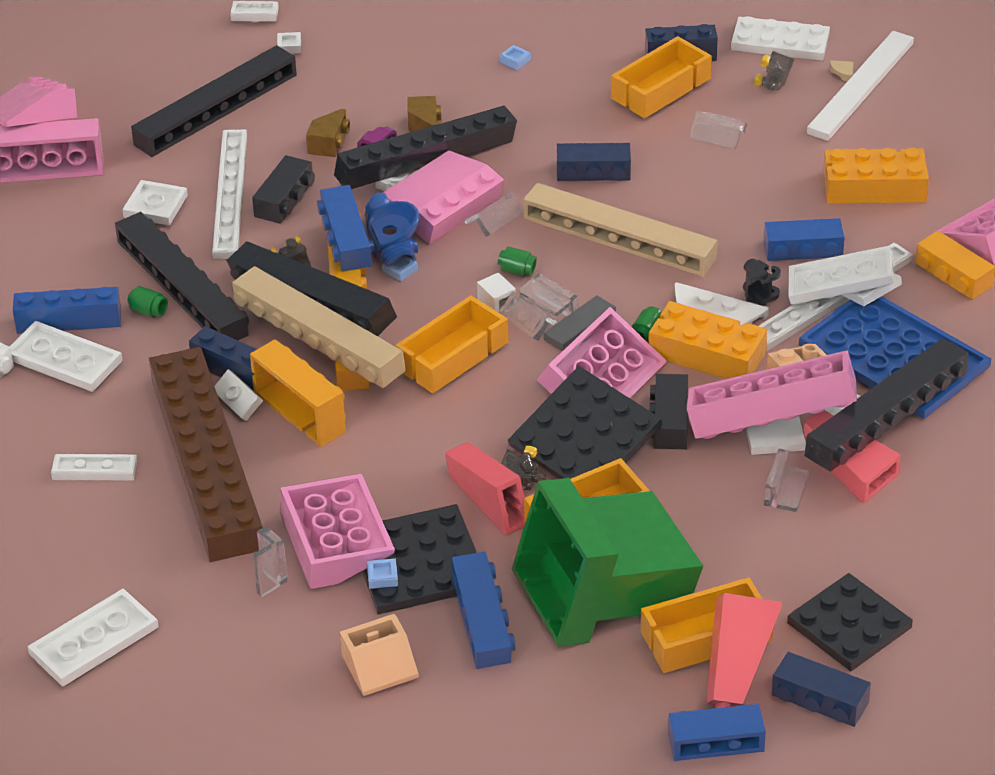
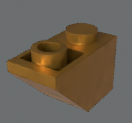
[407,96,442,132]
[306,109,350,157]

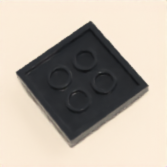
[787,573,913,671]

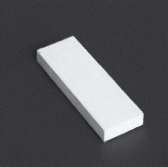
[51,454,138,481]

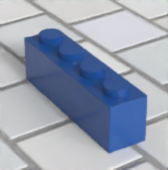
[317,185,372,272]
[13,287,121,334]
[451,551,516,669]

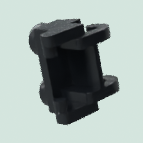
[743,258,781,306]

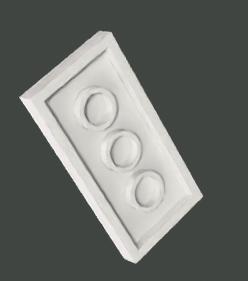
[731,16,830,61]
[789,246,894,305]
[10,321,123,392]
[27,589,159,687]

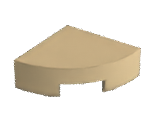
[830,60,854,82]

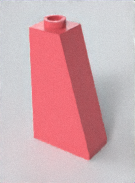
[803,410,901,503]
[445,442,525,535]
[706,593,782,708]

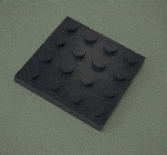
[508,366,662,479]
[362,504,477,615]

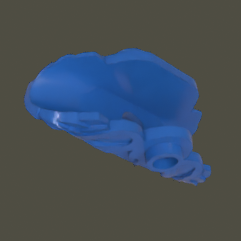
[365,193,419,266]

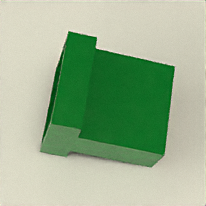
[512,478,703,647]

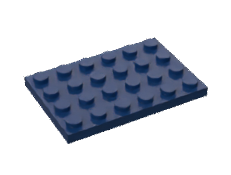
[799,296,992,419]

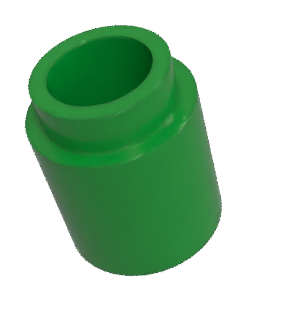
[498,246,537,277]
[127,286,168,318]
[631,306,662,343]

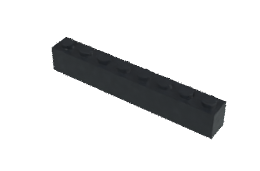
[131,45,297,157]
[334,105,517,189]
[115,212,249,341]
[226,241,397,336]
[804,338,969,472]

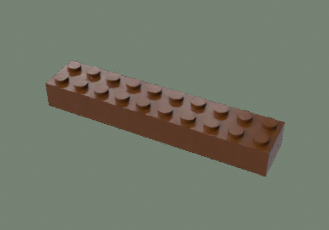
[149,347,265,562]

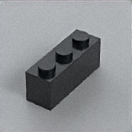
[252,155,315,224]
[650,374,688,450]

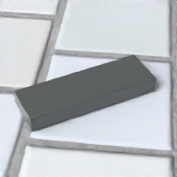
[544,295,616,351]

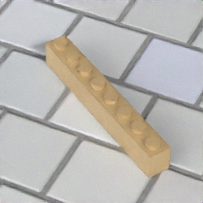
[523,183,718,277]
[232,266,406,388]

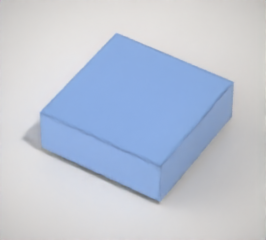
[499,45,532,70]
[382,255,418,282]
[367,558,398,589]

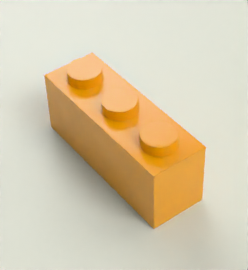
[915,231,995,300]

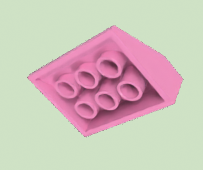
[0,76,77,127]
[383,151,504,245]
[934,198,995,266]
[537,307,667,398]
[280,474,395,589]

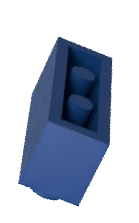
[763,218,845,261]
[668,704,766,761]

